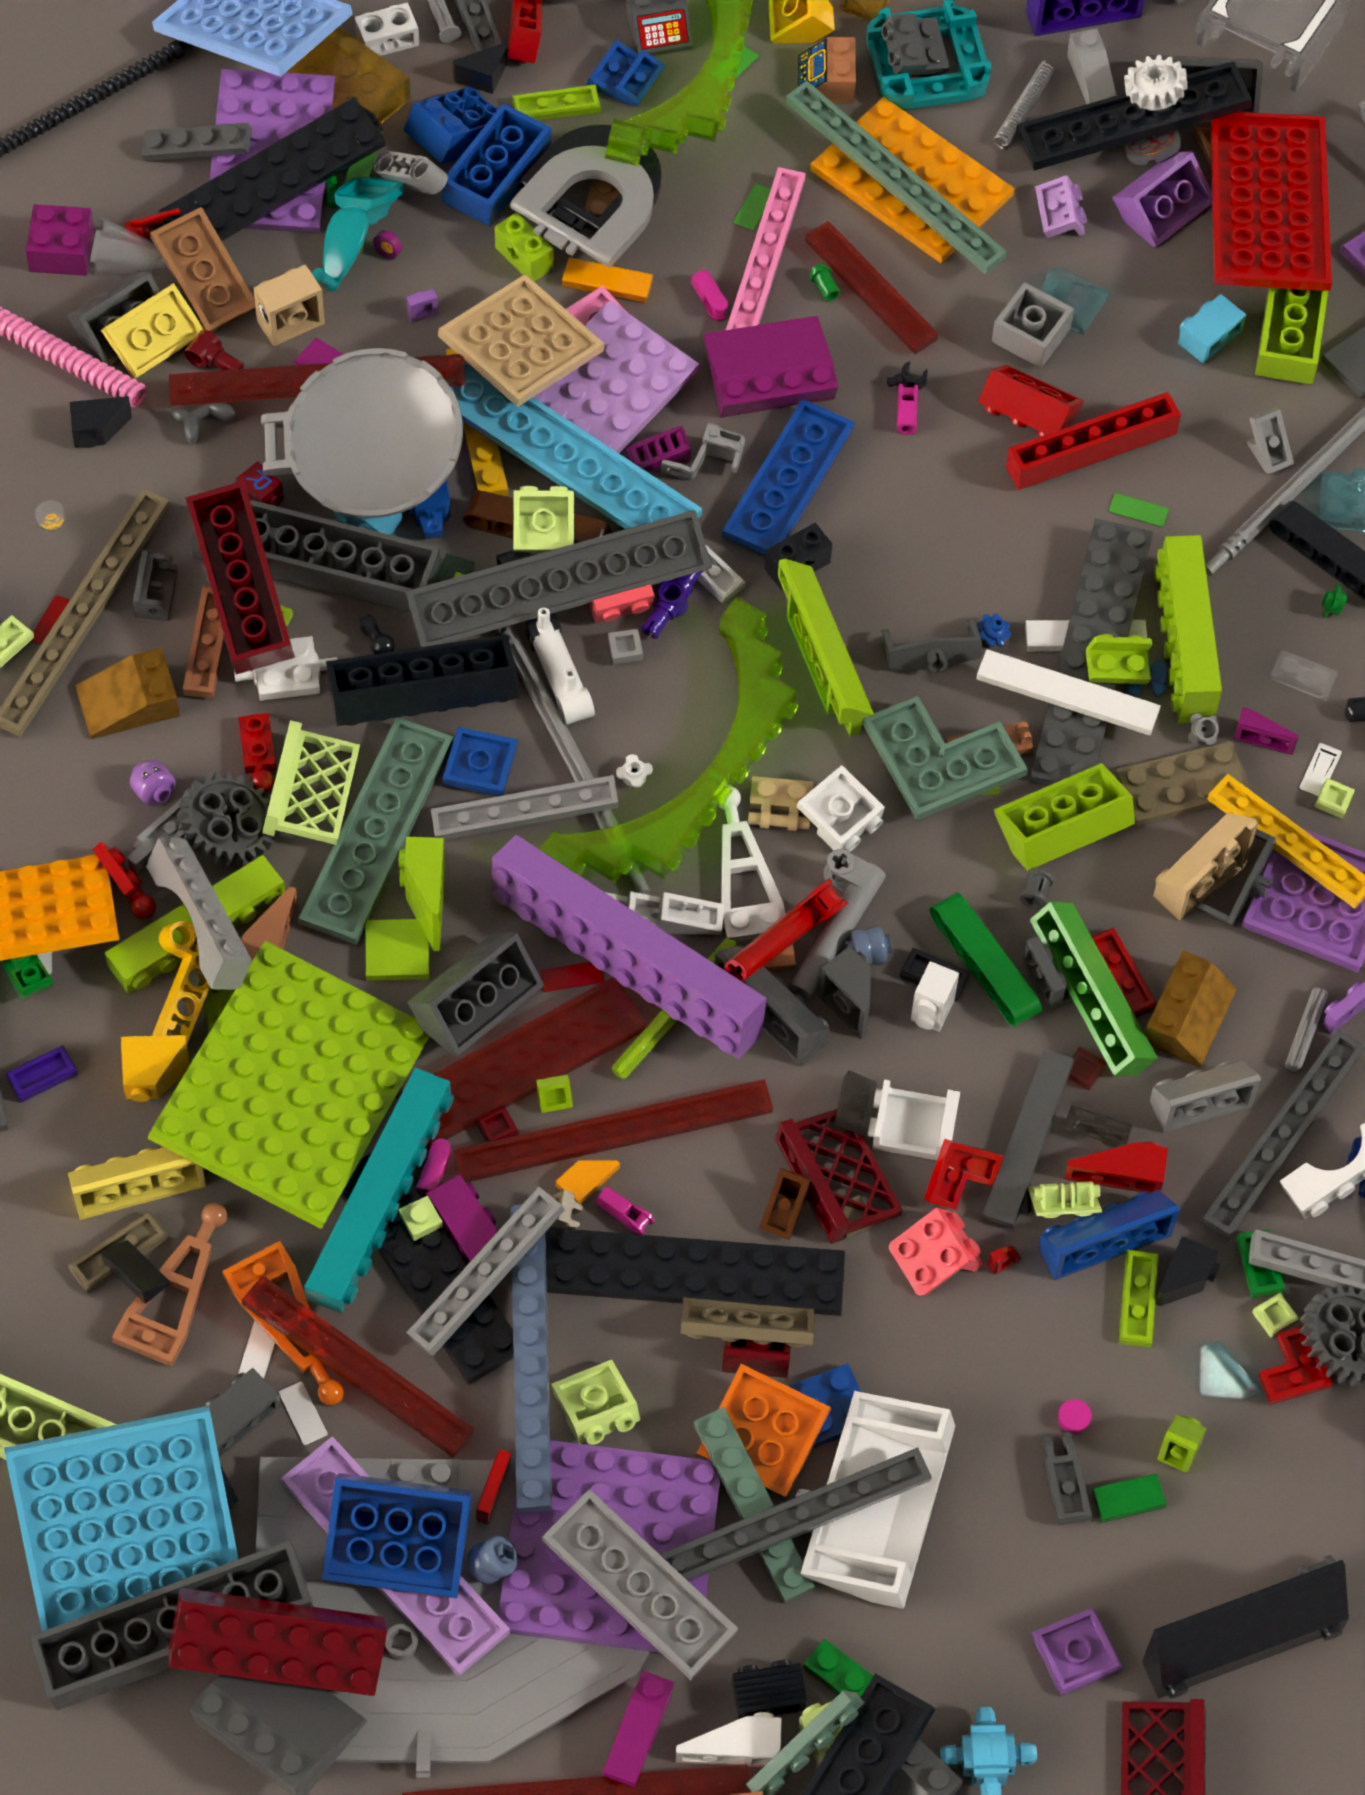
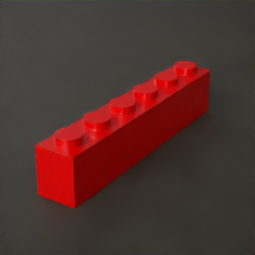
[1005,392,1181,490]

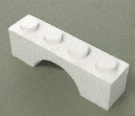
[1280,1123,1365,1219]

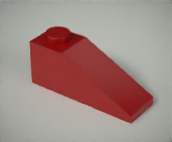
[507,0,542,64]
[1064,1141,1168,1194]

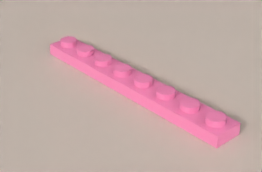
[726,167,806,330]

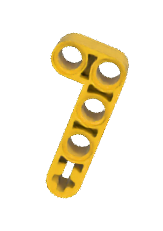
[152,921,210,1042]

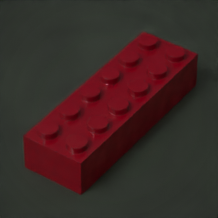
[185,481,295,675]
[167,1588,388,1696]

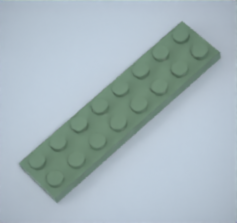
[298,717,453,945]

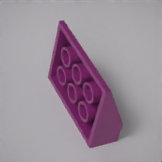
[703,316,838,418]

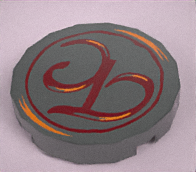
[1125,129,1181,166]

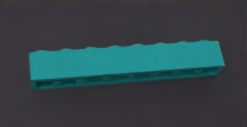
[304,1068,454,1314]

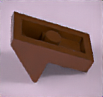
[759,1168,811,1240]

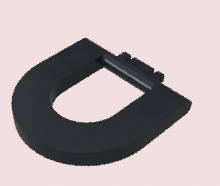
[519,125,662,233]

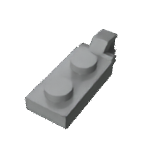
[127,799,188,874]

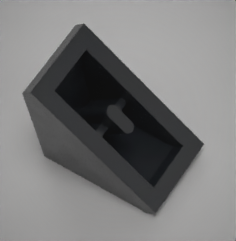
[453,42,507,94]

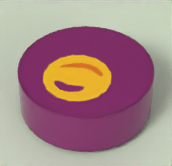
[373,230,402,260]

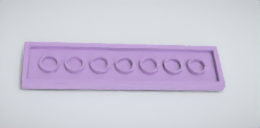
[281,1436,510,1677]

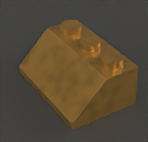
[1145,950,1237,1068]

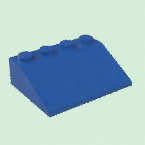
[322,1473,473,1598]

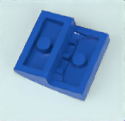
[586,39,666,107]

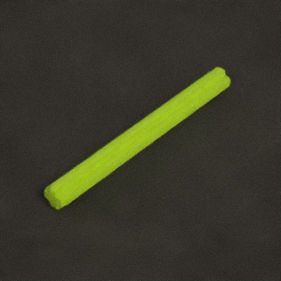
[611,938,738,1080]

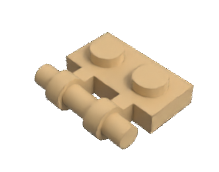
[748,776,813,832]

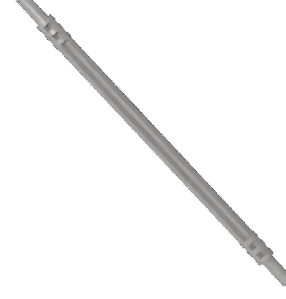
[1205,406,1365,576]
[495,625,650,895]

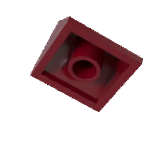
[722,1339,791,1378]

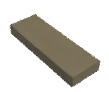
[68,1211,168,1293]

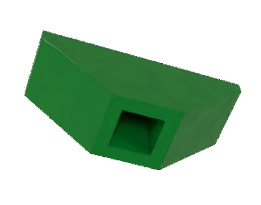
[1,955,53,1002]

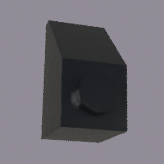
[70,396,132,448]
[1155,1236,1220,1306]

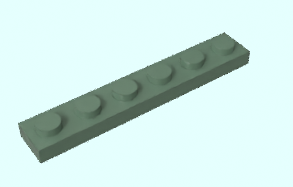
[693,1407,815,1603]

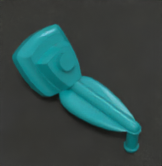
[312,177,404,291]

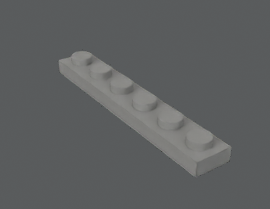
[431,775,620,840]
[406,1187,565,1356]

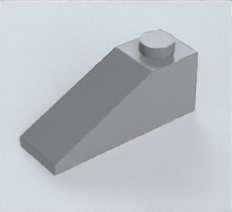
[1067,28,1117,104]

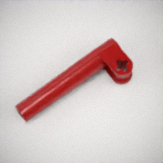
[724,878,848,982]

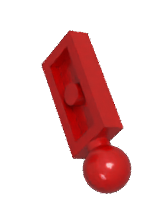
[238,713,276,793]
[92,841,156,919]

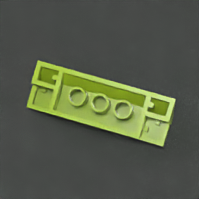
[778,558,874,737]

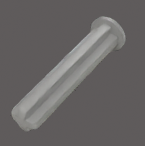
[427,0,461,43]

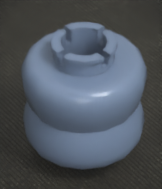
[845,926,892,965]
[468,1536,517,1584]

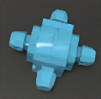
[939,1707,1037,1795]

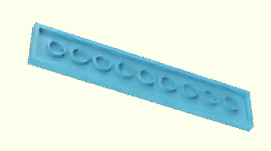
[445,359,702,529]

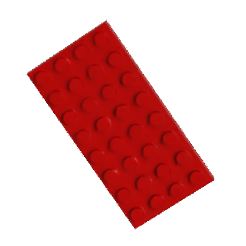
[1210,112,1332,291]

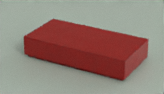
[476,1449,511,1525]

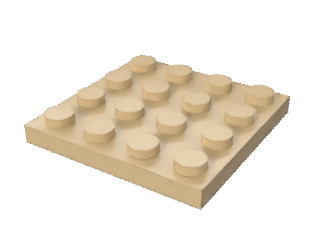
[438,274,605,407]

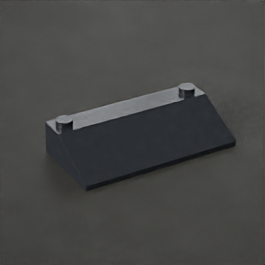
[1142,1560,1349,1699]

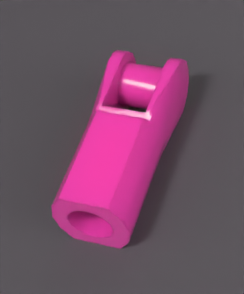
[691,270,728,321]
[897,384,918,435]
[416,1138,451,1197]
[596,1186,655,1235]

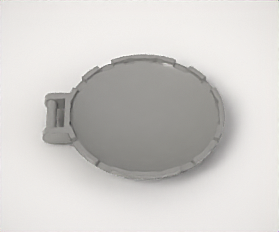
[261,348,463,518]

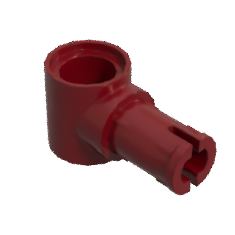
[184,329,244,379]

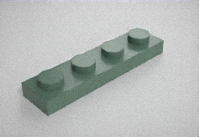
[746,1690,864,1795]

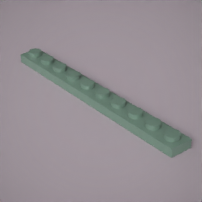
[786,81,1007,274]

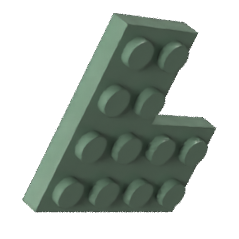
[863,696,1028,821]

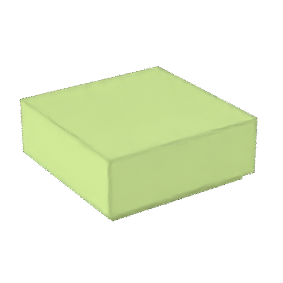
[1314,778,1355,819]
[1252,1293,1299,1338]

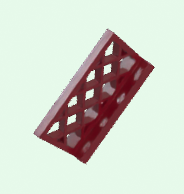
[775,1106,903,1244]
[1121,1699,1206,1795]

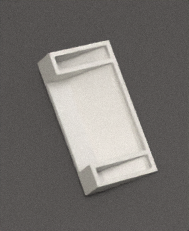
[800,1391,955,1609]

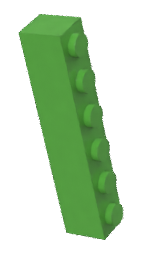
[1030,901,1158,1076]

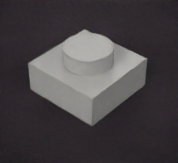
[608,629,643,665]

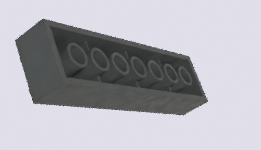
[190,490,441,613]
[30,1540,315,1710]

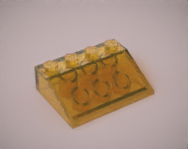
[286,26,411,124]

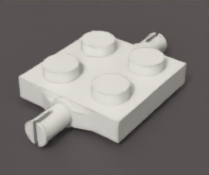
[234,636,337,701]

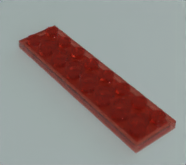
[396,977,648,1150]

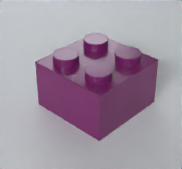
[26,204,94,276]

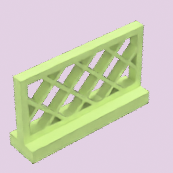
[262,720,360,845]

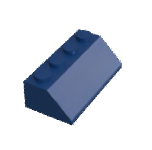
[1038,1190,1180,1281]

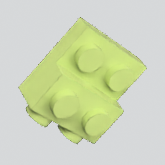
[513,486,574,552]
[551,1359,640,1445]

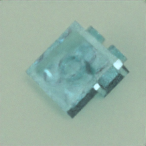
[1318,468,1365,532]

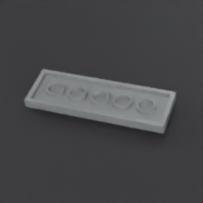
[542,1489,739,1680]

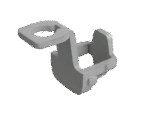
[661,422,745,480]

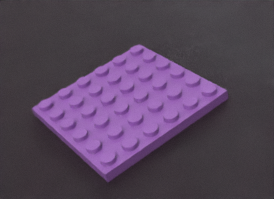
[498,1440,720,1653]

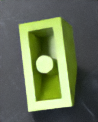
[1157,1414,1207,1473]

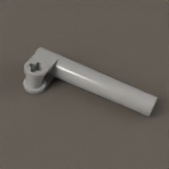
[788,849,886,1000]

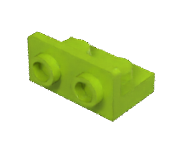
[1085,634,1153,684]

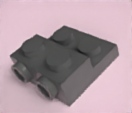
[881,14,950,76]

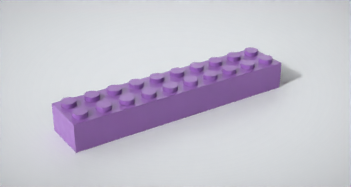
[491,835,767,1059]

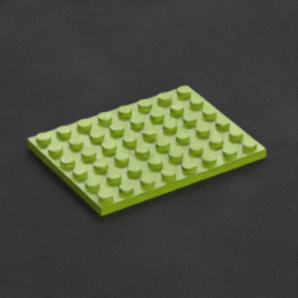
[147,940,430,1229]

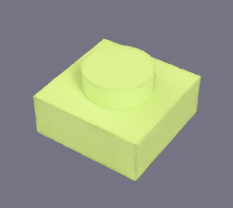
[398,1195,443,1241]

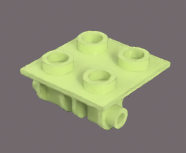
[1028,1181,1102,1218]

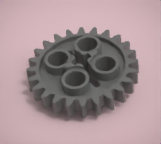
[177,771,278,866]
[1299,1285,1365,1388]

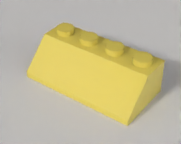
[68,1147,206,1220]

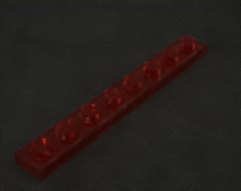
[241,1275,474,1458]

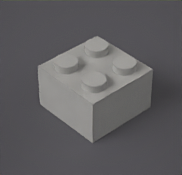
[991,282,1074,368]

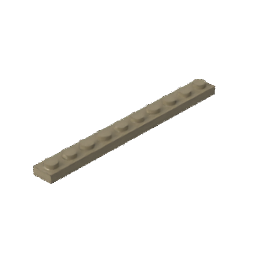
[0,488,170,737]

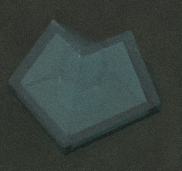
[1041,266,1111,335]

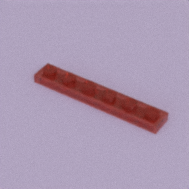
[805,221,938,354]

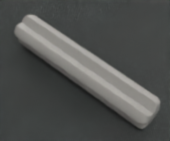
[1285,987,1328,1072]

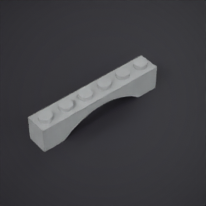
[146,837,252,990]

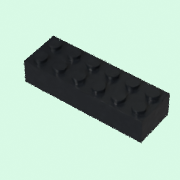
[326,634,519,726]

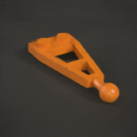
[222,1241,344,1406]

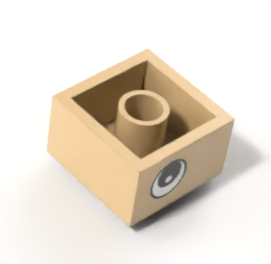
[253,264,325,347]

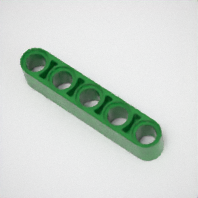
[929,892,1042,1027]

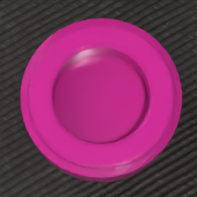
[1058,1399,1092,1434]

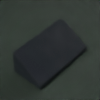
[100,1240,171,1304]

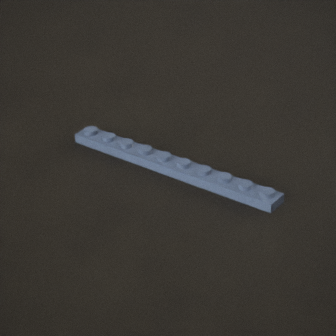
[511,1204,552,1513]

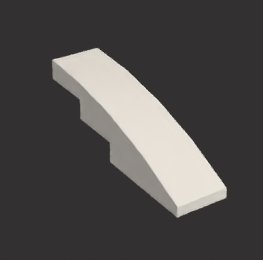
[605,891,724,935]

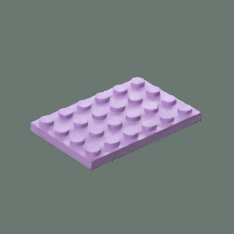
[534,300,699,453]

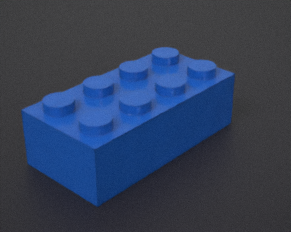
[442,103,551,226]

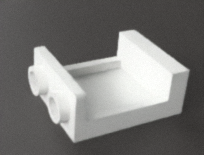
[868,1079,960,1161]

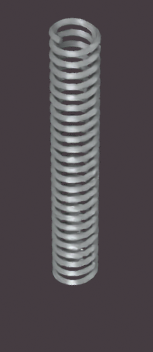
[994,60,1055,149]

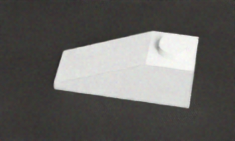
[675,1712,782,1767]

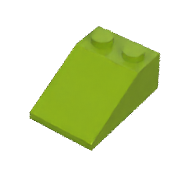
[399,837,445,951]

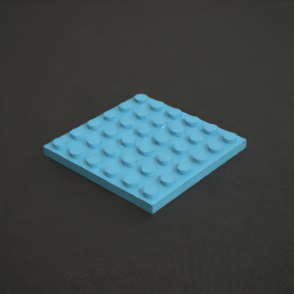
[4,1406,238,1631]

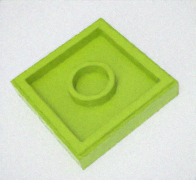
[365,919,429,981]

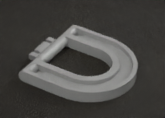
[510,146,654,268]

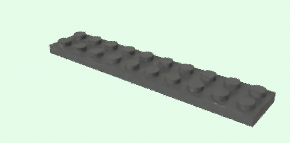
[405,510,712,647]
[1030,518,1153,786]

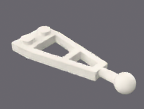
[716,786,786,942]

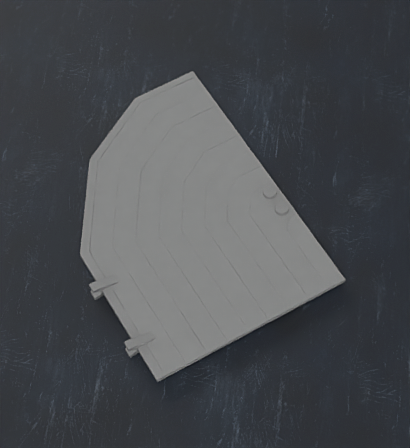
[256,1457,651,1779]

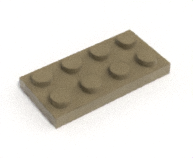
[1115,741,1252,827]
[680,1297,814,1348]

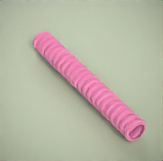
[0,306,146,408]

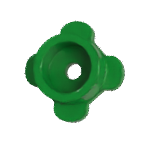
[1321,584,1347,617]

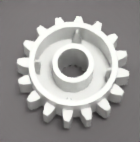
[1124,55,1187,110]

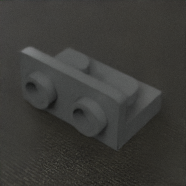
[1023,936,1073,1009]

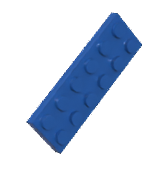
[722,399,855,556]

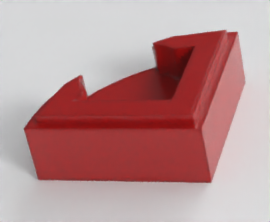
[987,1246,1021,1274]

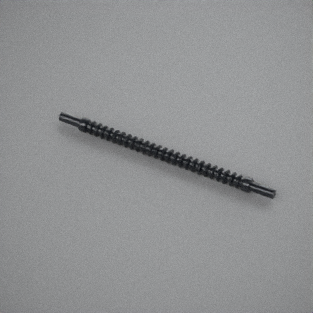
[0,40,194,158]

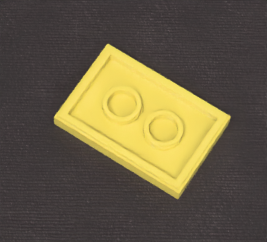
[101,283,204,379]

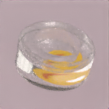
[35,500,66,531]

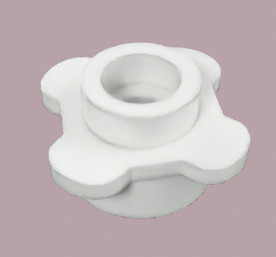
[616,754,653,788]

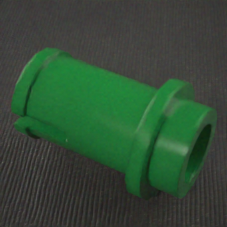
[810,263,841,302]

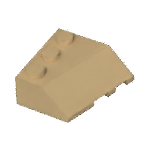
[1153,813,1258,921]

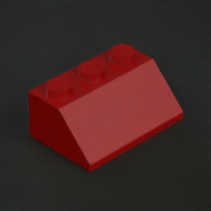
[978,364,1084,436]

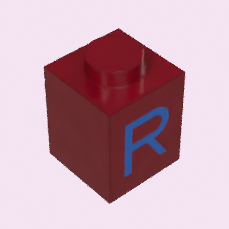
[236,461,284,507]

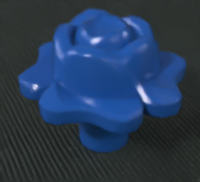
[977,614,1011,647]

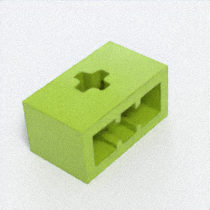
[495,212,554,282]

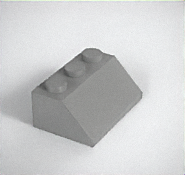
[1150,1061,1261,1133]

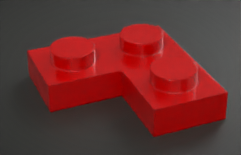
[924,1139,1004,1210]
[1258,1326,1333,1406]

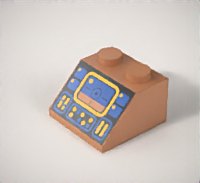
[798,37,856,104]

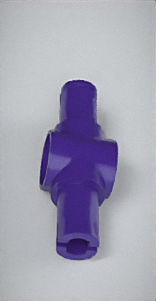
[641,571,704,639]

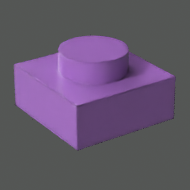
[406,289,438,323]

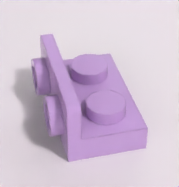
[1035,175,1087,238]

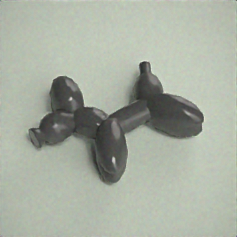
[165,374,236,444]

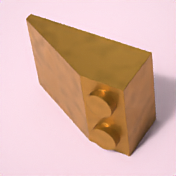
[75,647,180,739]

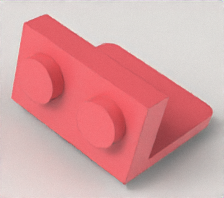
[588,584,655,624]
[889,1207,985,1296]

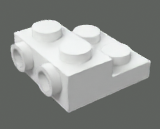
[797,765,885,852]

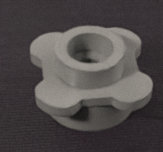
[1188,713,1219,745]

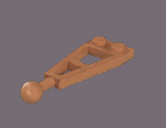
[112,1202,227,1367]

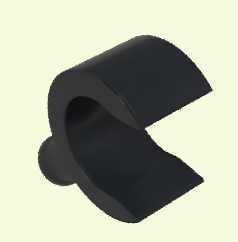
[887,361,928,390]

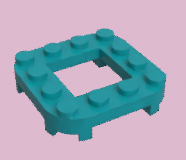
[866,0,991,109]

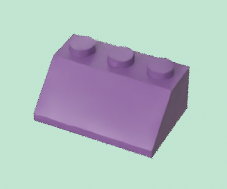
[1113,152,1212,247]

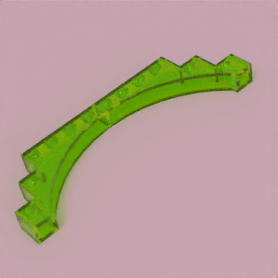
[605,0,753,166]
[539,597,798,883]

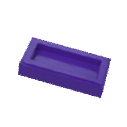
[5,1045,78,1103]

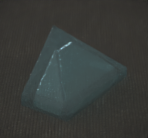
[1200,1341,1261,1399]

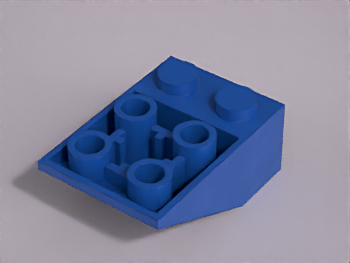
[403,87,498,164]

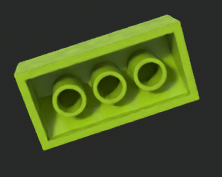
[994,763,1135,871]

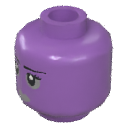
[130,760,176,806]

